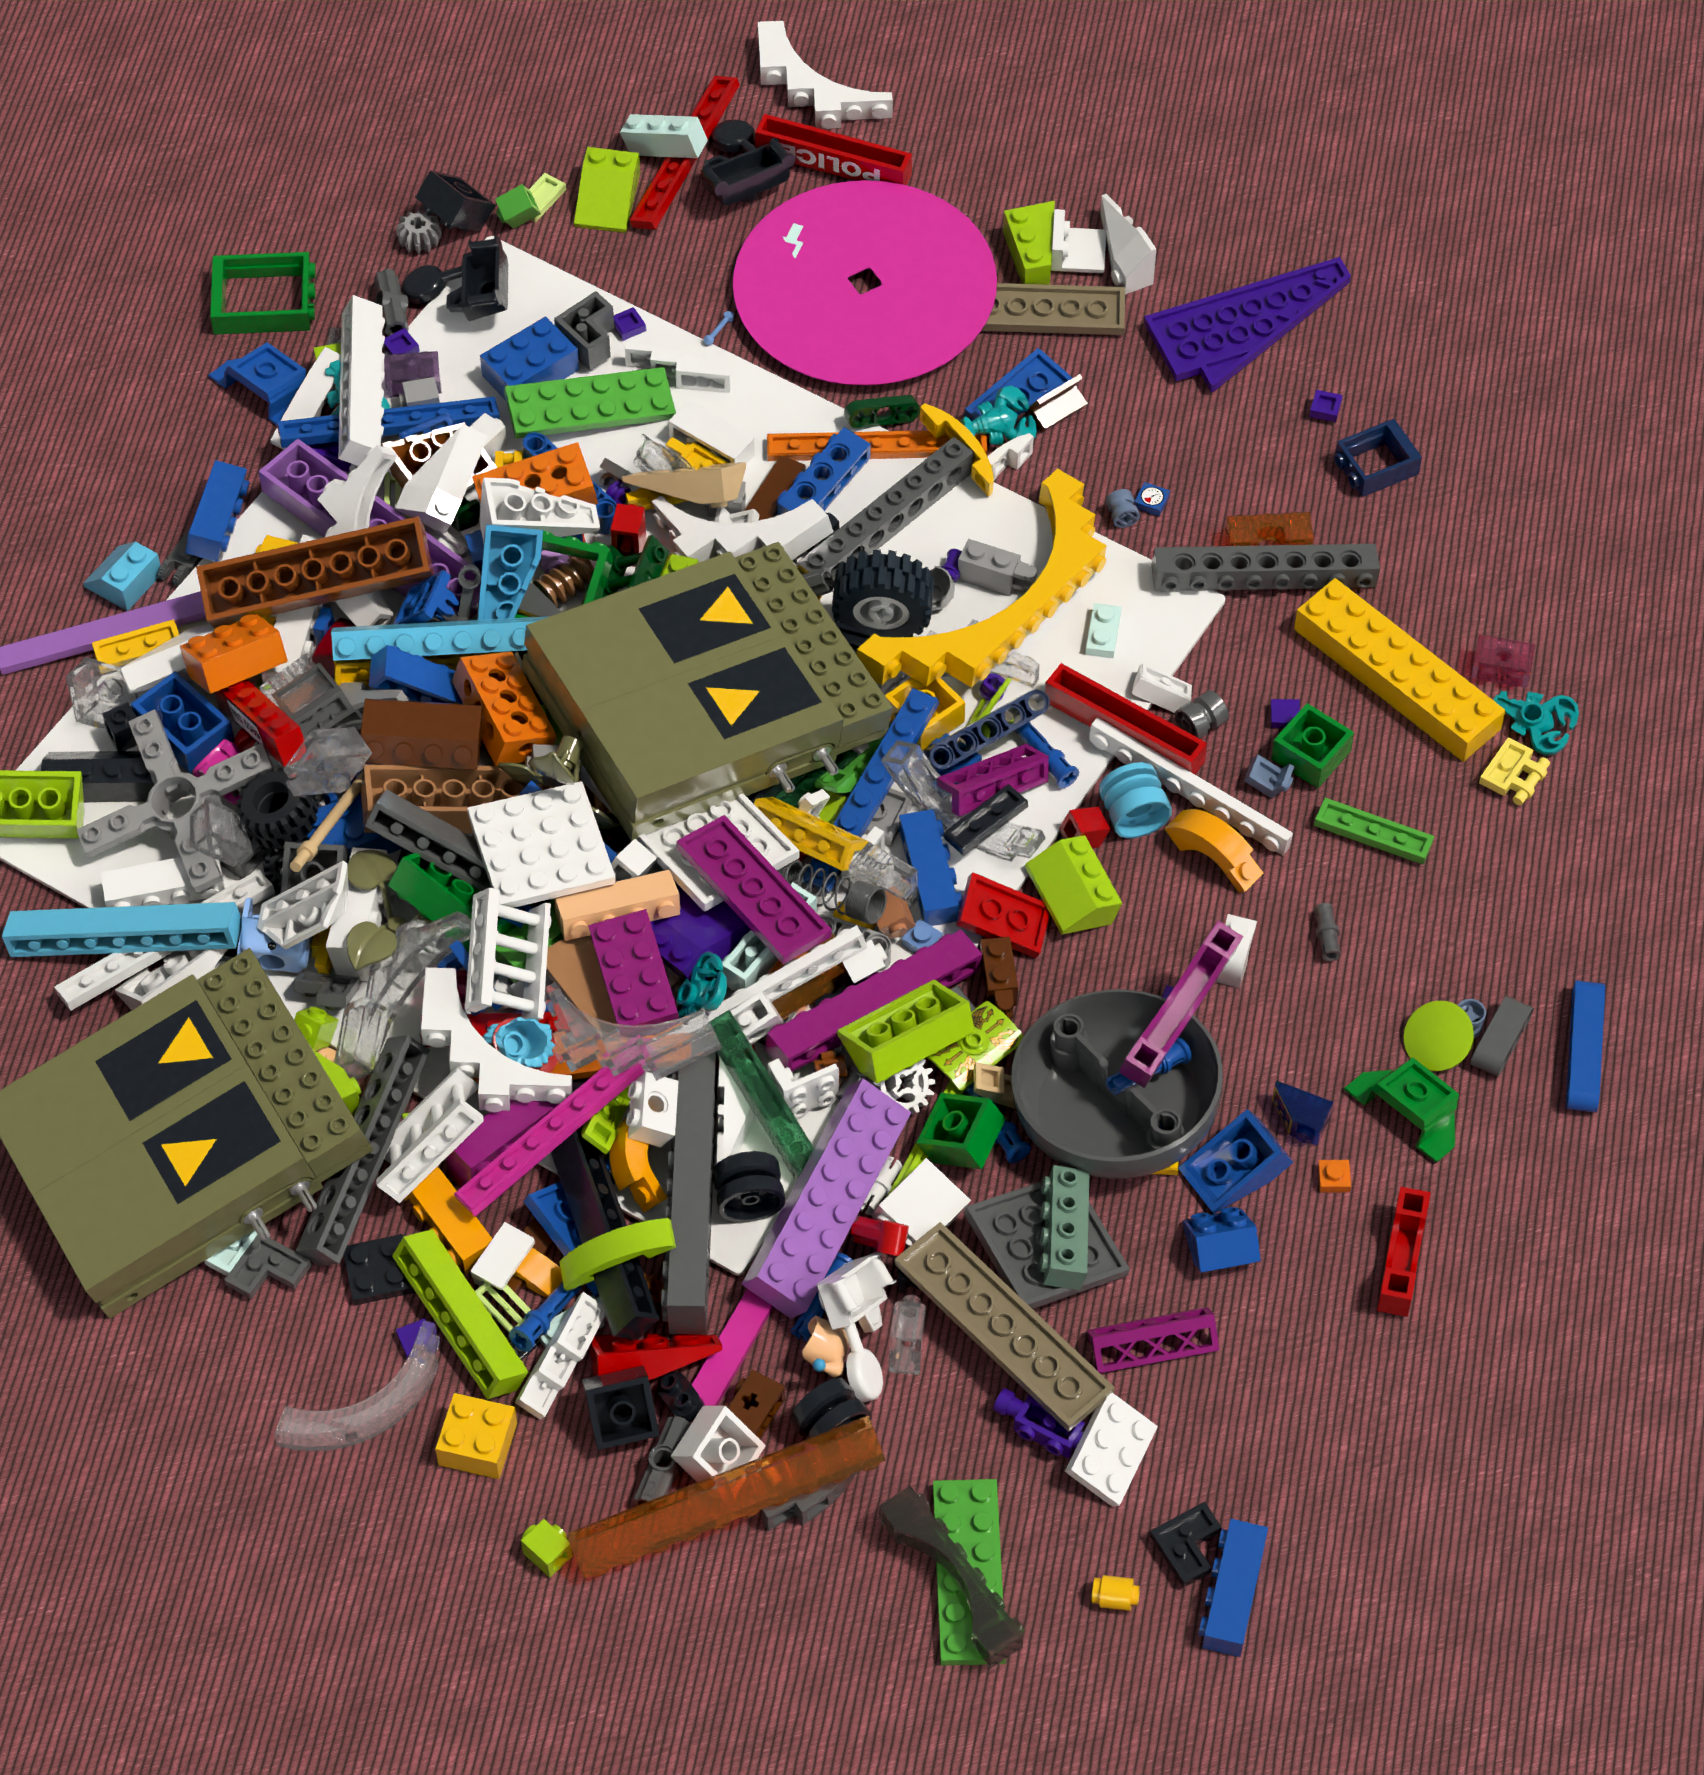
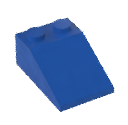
[1178,1109,1294,1214]

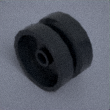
[712,1151,785,1222]
[790,1378,872,1457]

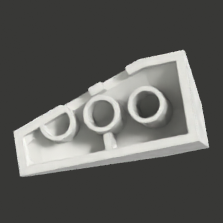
[394,424,488,534]

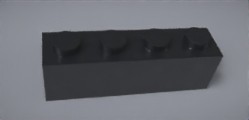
[41,751,154,802]

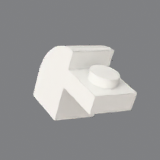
[1216,914,1257,988]

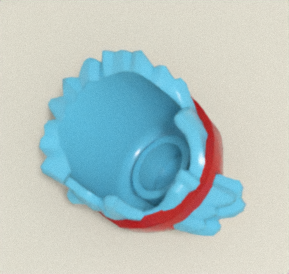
[482,1017,559,1073]

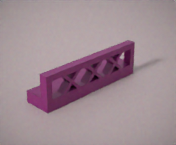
[937,744,1049,816]
[1087,1307,1219,1373]

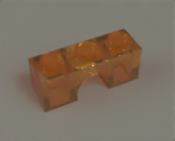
[1225,512,1314,546]

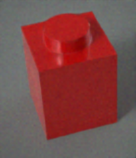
[1059,807,1110,848]

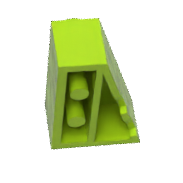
[1003,201,1055,285]

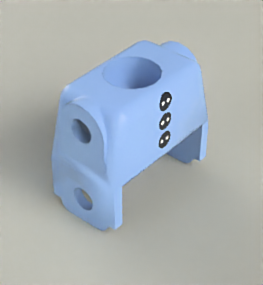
[237,898,313,973]

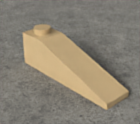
[622,462,746,508]

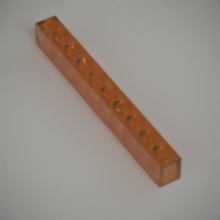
[568,1415,886,1578]

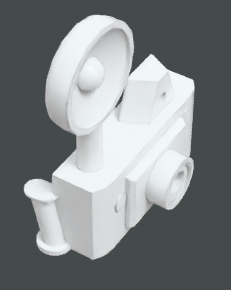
[816,1252,897,1402]

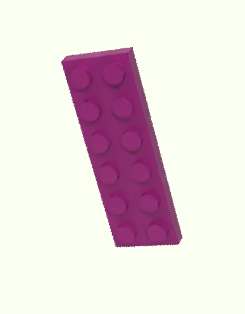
[676,815,832,964]

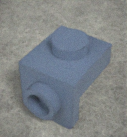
[1244,755,1294,798]

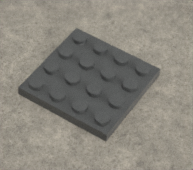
[964,1181,1130,1309]

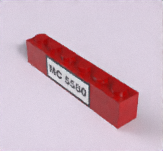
[213,679,311,768]

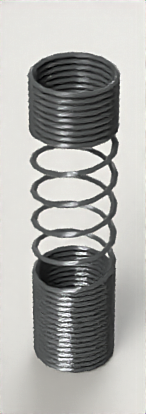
[777,860,887,924]

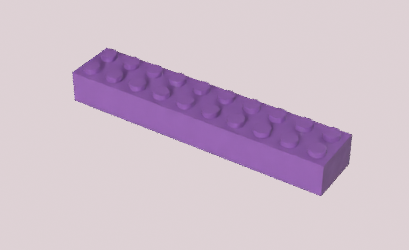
[259,439,481,619]

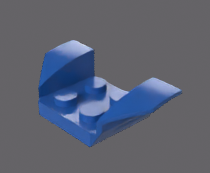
[208,342,306,426]

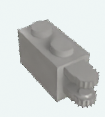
[958,538,1037,596]

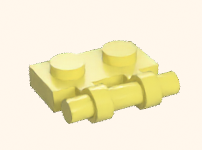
[1479,737,1550,806]

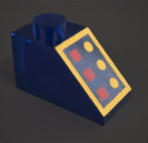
[1272,1081,1333,1146]

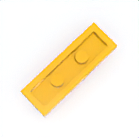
[92,619,179,672]

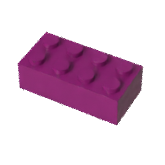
[588,909,681,1041]

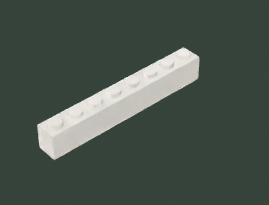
[338,295,385,466]

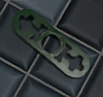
[844,395,920,428]

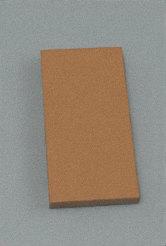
[546,936,621,1044]

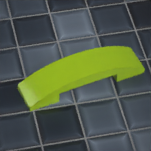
[581,1076,640,1154]
[559,1218,676,1291]

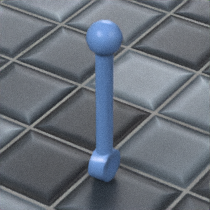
[703,311,734,345]

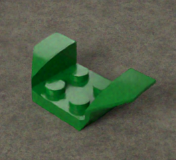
[1344,1057,1459,1163]

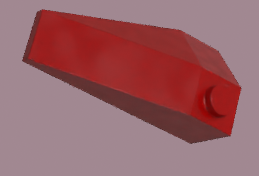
[589,1334,722,1380]

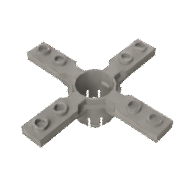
[76,709,275,893]

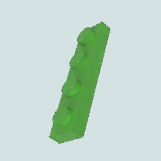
[1314,798,1435,865]

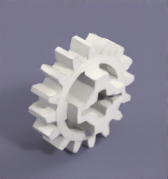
[871,1059,935,1114]

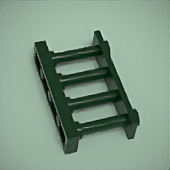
[581,535,670,605]

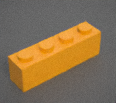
[404,1166,492,1274]

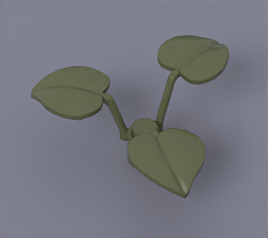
[497,736,621,829]
[347,850,443,971]

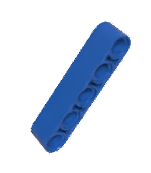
[523,432,617,535]
[1566,980,1605,1113]

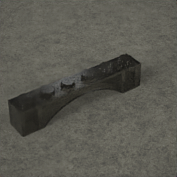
[879,1486,1025,1668]

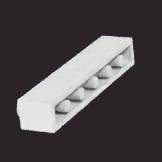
[262,534,327,688]

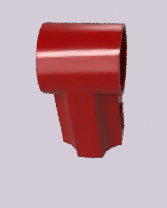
[850,1216,909,1256]

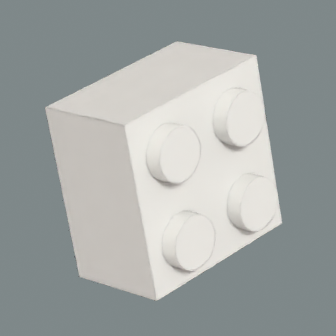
[671,1406,766,1496]

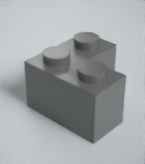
[554,291,615,370]

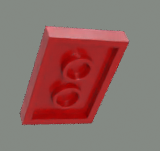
[956,872,1050,959]

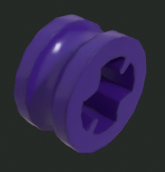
[606,481,631,504]
[979,674,1007,701]

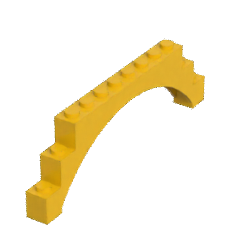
[856,468,1107,688]

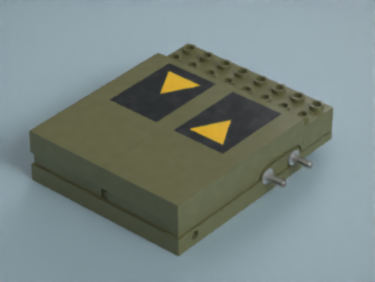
[522,542,893,841]
[0,948,373,1319]

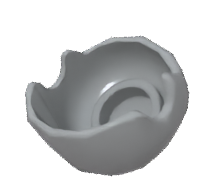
[930,566,955,611]

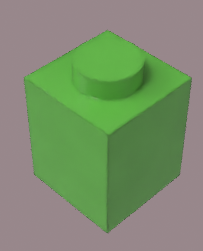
[495,184,541,229]

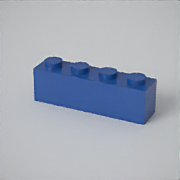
[185,460,250,562]
[369,645,463,704]
[899,809,962,926]
[1198,1519,1268,1657]

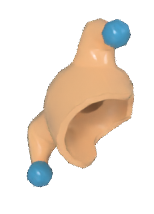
[802,1312,848,1378]

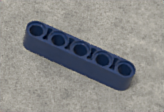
[921,689,1050,773]

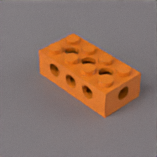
[472,442,598,505]
[452,651,557,766]

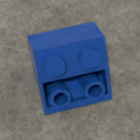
[1182,1207,1261,1272]

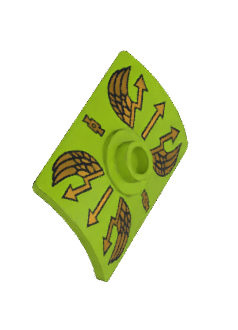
[926,1001,1024,1091]

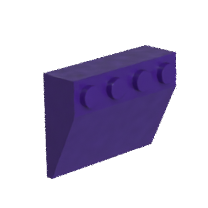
[651,881,751,981]

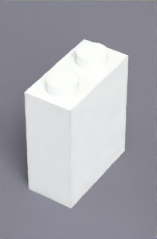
[872,1158,971,1251]

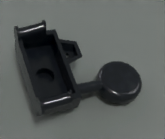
[701,120,795,205]
[402,235,508,322]

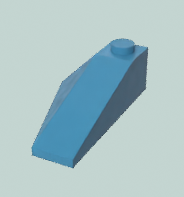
[477,525,543,620]

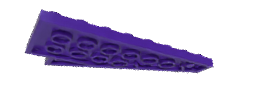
[1144,257,1351,392]

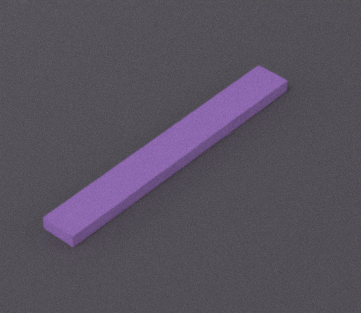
[0,591,206,675]

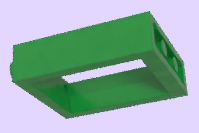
[210,252,316,335]
[515,530,613,618]

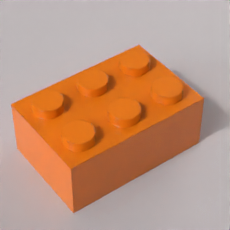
[180,614,288,694]

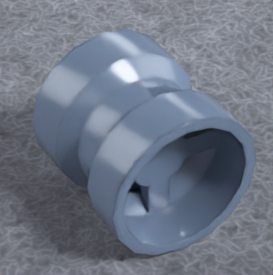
[1106,489,1140,528]
[1458,999,1486,1039]

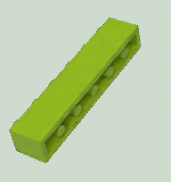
[392,1229,528,1400]

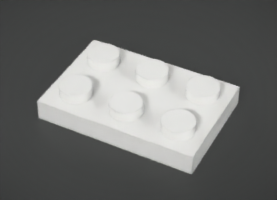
[1065,1393,1158,1507]

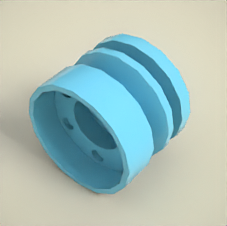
[1099,762,1172,838]

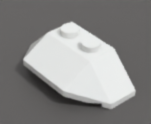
[257,861,349,949]

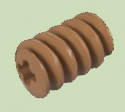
[532,557,594,607]

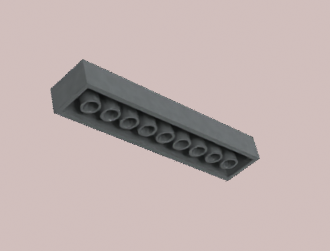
[661,1033,718,1335]

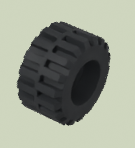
[237,768,318,849]

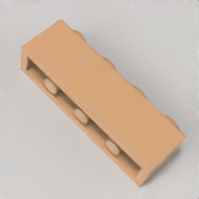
[554,870,680,941]

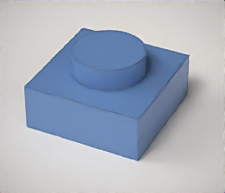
[902,918,943,953]

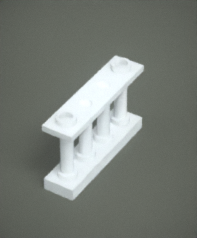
[465,887,552,1021]
[376,1067,484,1203]

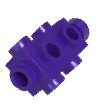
[993,1388,1085,1459]

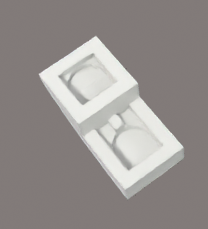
[988,433,1034,480]

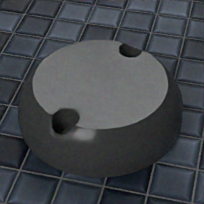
[1011,989,1223,1179]

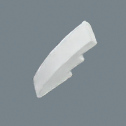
[625,341,731,393]
[270,347,341,450]
[515,1292,606,1420]

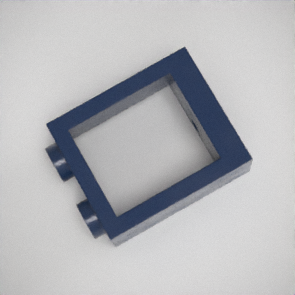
[1334,419,1422,497]

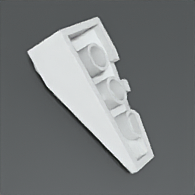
[1100,194,1156,294]
[479,477,600,543]
[119,624,215,694]
[115,949,227,1010]
[717,1050,765,1163]

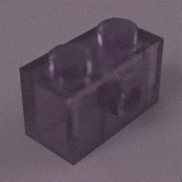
[384,351,442,398]

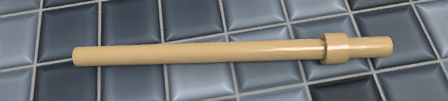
[290,771,363,872]

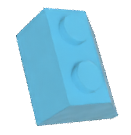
[83,542,161,611]

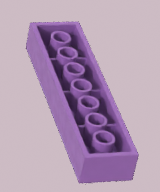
[741,1078,911,1319]

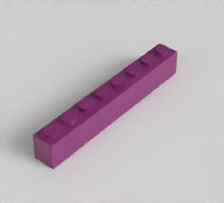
[765,930,982,1072]

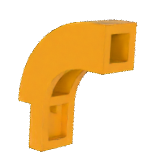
[1164,809,1263,892]
[610,1118,668,1213]

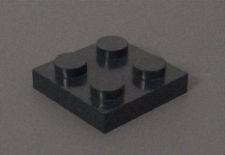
[344,1234,415,1306]

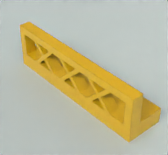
[754,797,869,871]

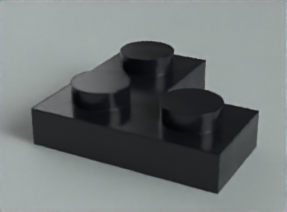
[1150,1501,1222,1588]

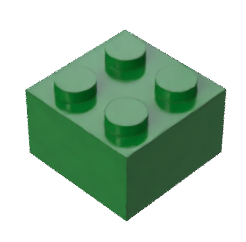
[1271,703,1354,789]
[916,1093,1006,1169]

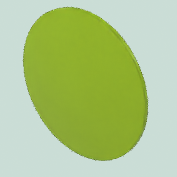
[1404,1001,1474,1071]

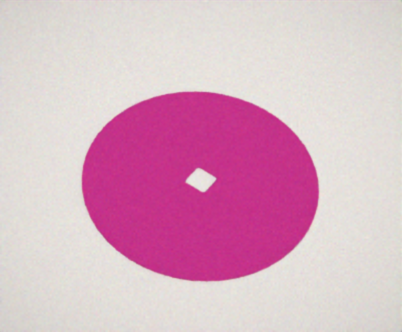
[733,180,997,386]

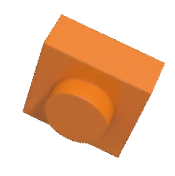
[1318,1160,1351,1193]

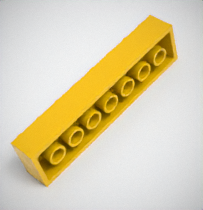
[1294,578,1505,762]

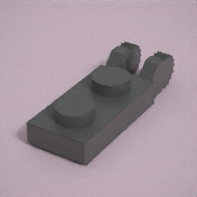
[157,526,203,586]

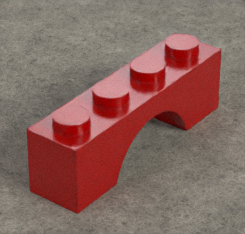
[1377,1186,1431,1317]

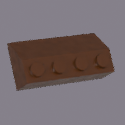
[360,698,482,770]

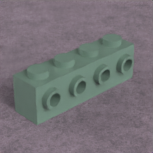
[1039,1165,1089,1290]

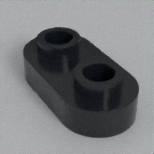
[657,1372,705,1422]

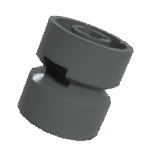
[1175,690,1229,739]

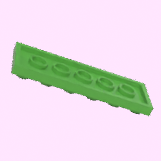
[504,367,676,439]
[933,1479,1006,1666]

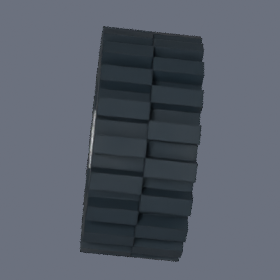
[832,549,934,638]

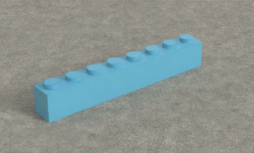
[331,616,550,661]
[2,902,242,957]

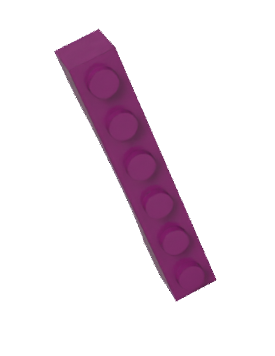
[1119,920,1244,1088]

